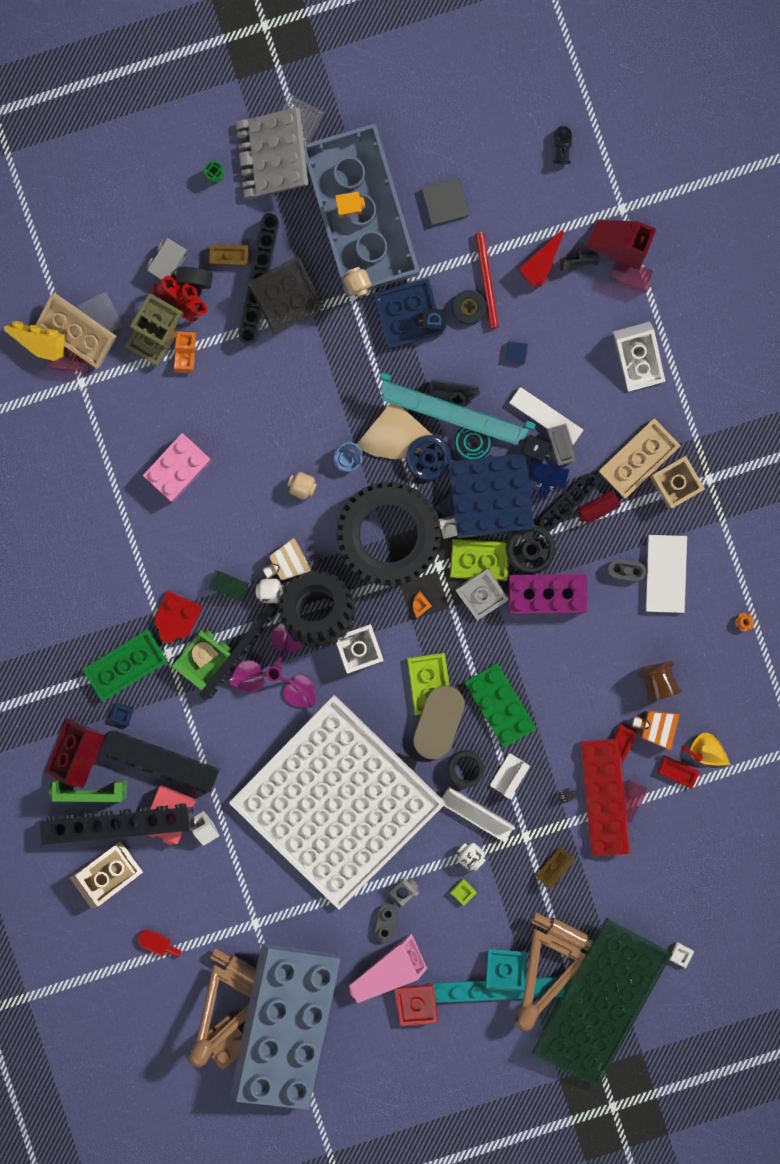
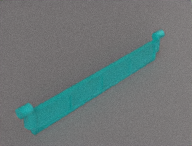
[379,372,536,445]

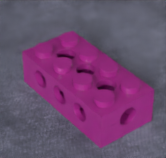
[508,574,587,614]

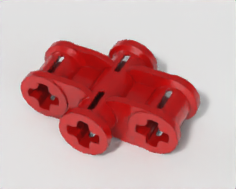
[152,276,207,323]

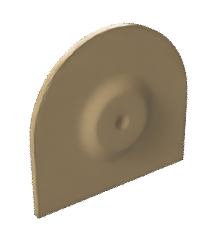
[192,642,218,668]

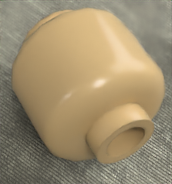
[343,267,372,298]
[287,472,317,500]

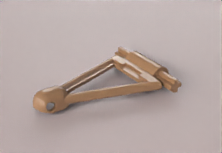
[515,912,602,1032]
[188,949,256,1068]

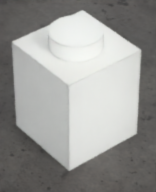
[192,811,220,846]

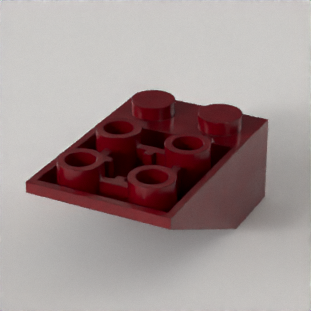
[586,219,656,270]

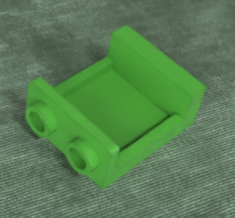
[172,630,231,690]

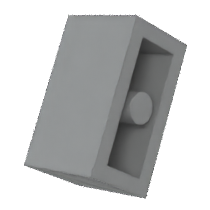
[147,238,189,284]

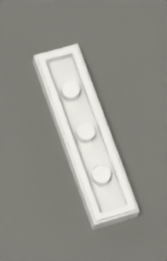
[509,387,583,445]

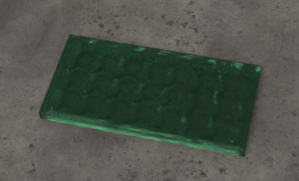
[532,917,673,1087]

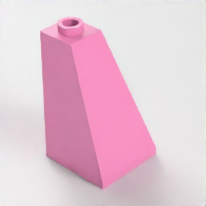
[350,934,427,1003]

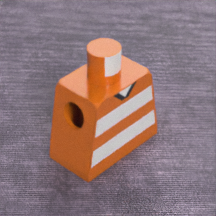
[632,711,680,750]

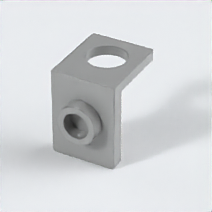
[389,877,419,906]

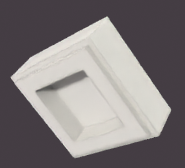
[668,942,694,968]

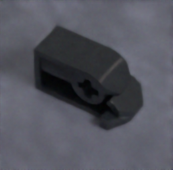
[429,379,480,407]

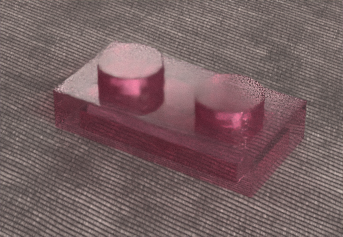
[624,779,647,822]

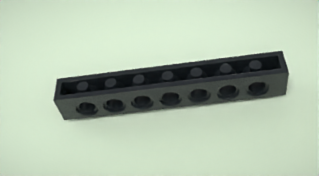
[40,804,195,845]

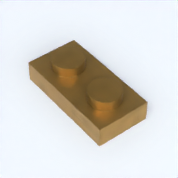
[209,244,249,266]
[536,847,575,889]

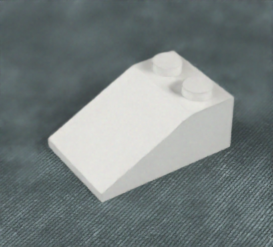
[613,322,666,392]

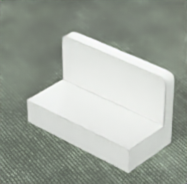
[490,753,530,799]

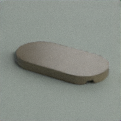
[414,685,465,759]

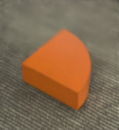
[413,592,432,618]

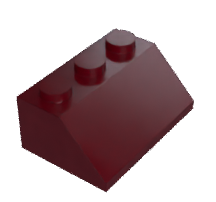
[45,718,105,788]

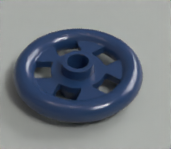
[406,435,451,481]

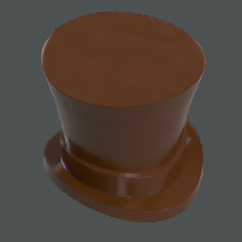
[637,661,682,701]

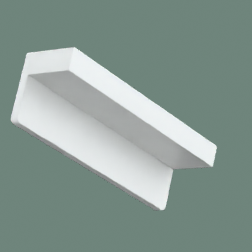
[441,786,515,842]

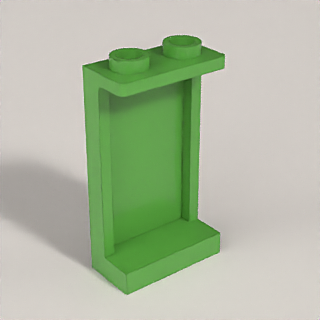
[49,779,127,802]

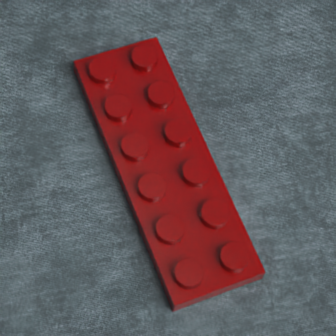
[580,738,631,856]

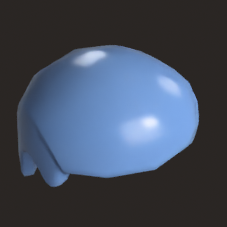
[334,442,363,472]

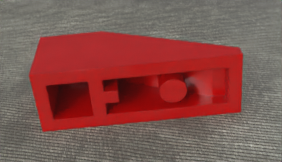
[518,230,564,288]

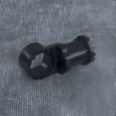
[554,126,572,165]
[560,250,598,270]

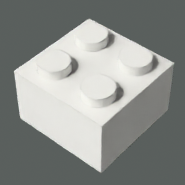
[337,624,384,673]

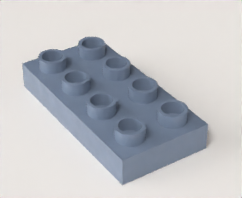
[304,123,420,297]
[230,943,341,1110]

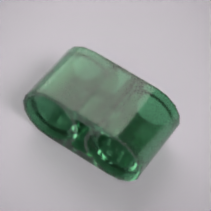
[208,570,249,601]

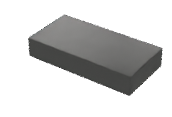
[547,423,577,466]

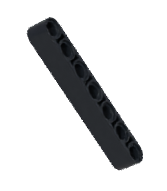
[239,213,279,346]

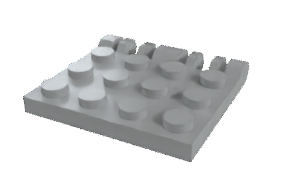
[235,107,308,199]

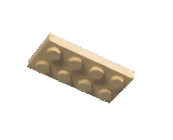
[36,293,117,369]
[598,418,681,499]

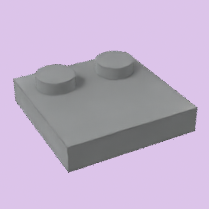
[455,568,509,621]

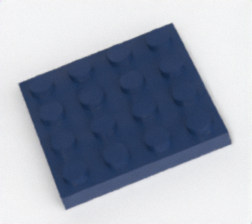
[449,453,534,538]

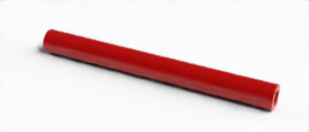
[475,232,499,329]

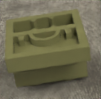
[125,293,184,367]

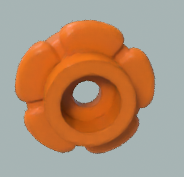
[735,613,754,632]

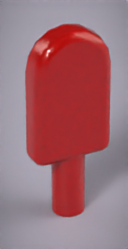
[138,929,182,958]

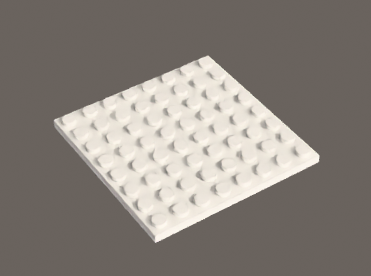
[229,695,446,910]

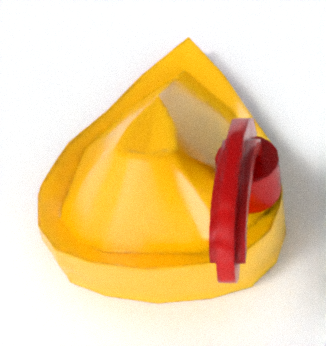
[681,733,730,766]

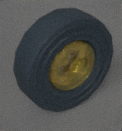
[452,290,486,325]

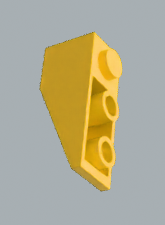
[4,321,65,361]

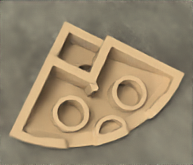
[357,403,433,459]

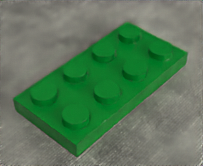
[82,629,168,702]
[465,663,537,748]

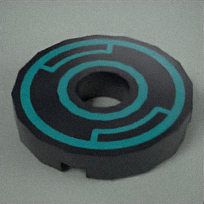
[454,427,492,460]

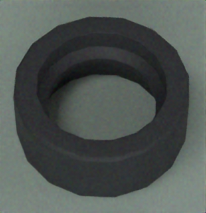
[175,267,213,289]
[448,750,485,788]

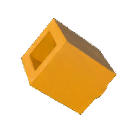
[336,192,365,218]

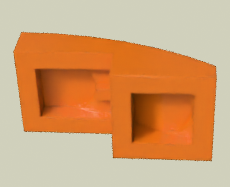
[174,332,196,373]

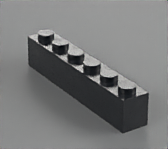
[102,730,220,794]

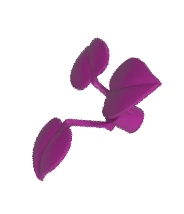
[229,623,316,708]

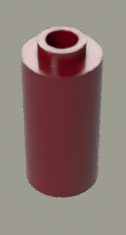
[577,490,621,525]

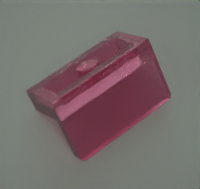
[609,261,653,293]
[48,347,90,373]

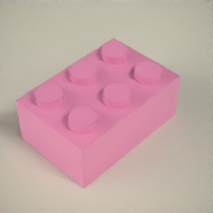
[143,433,212,503]

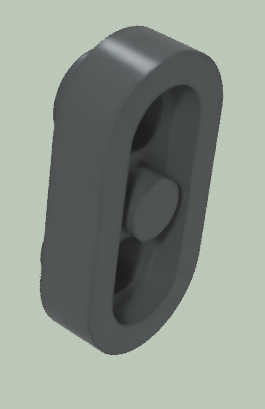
[607,559,646,581]
[375,903,398,942]

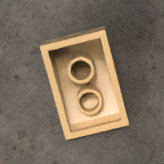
[69,841,143,909]

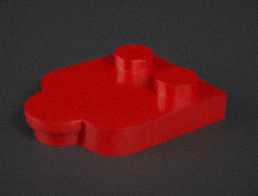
[155,590,203,643]

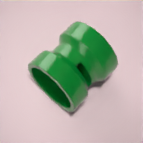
[204,161,225,184]

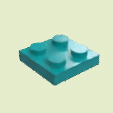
[486,949,527,992]

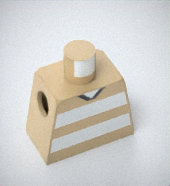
[263,538,311,580]

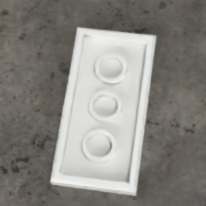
[646,535,687,613]

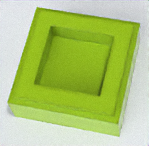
[450,879,477,906]

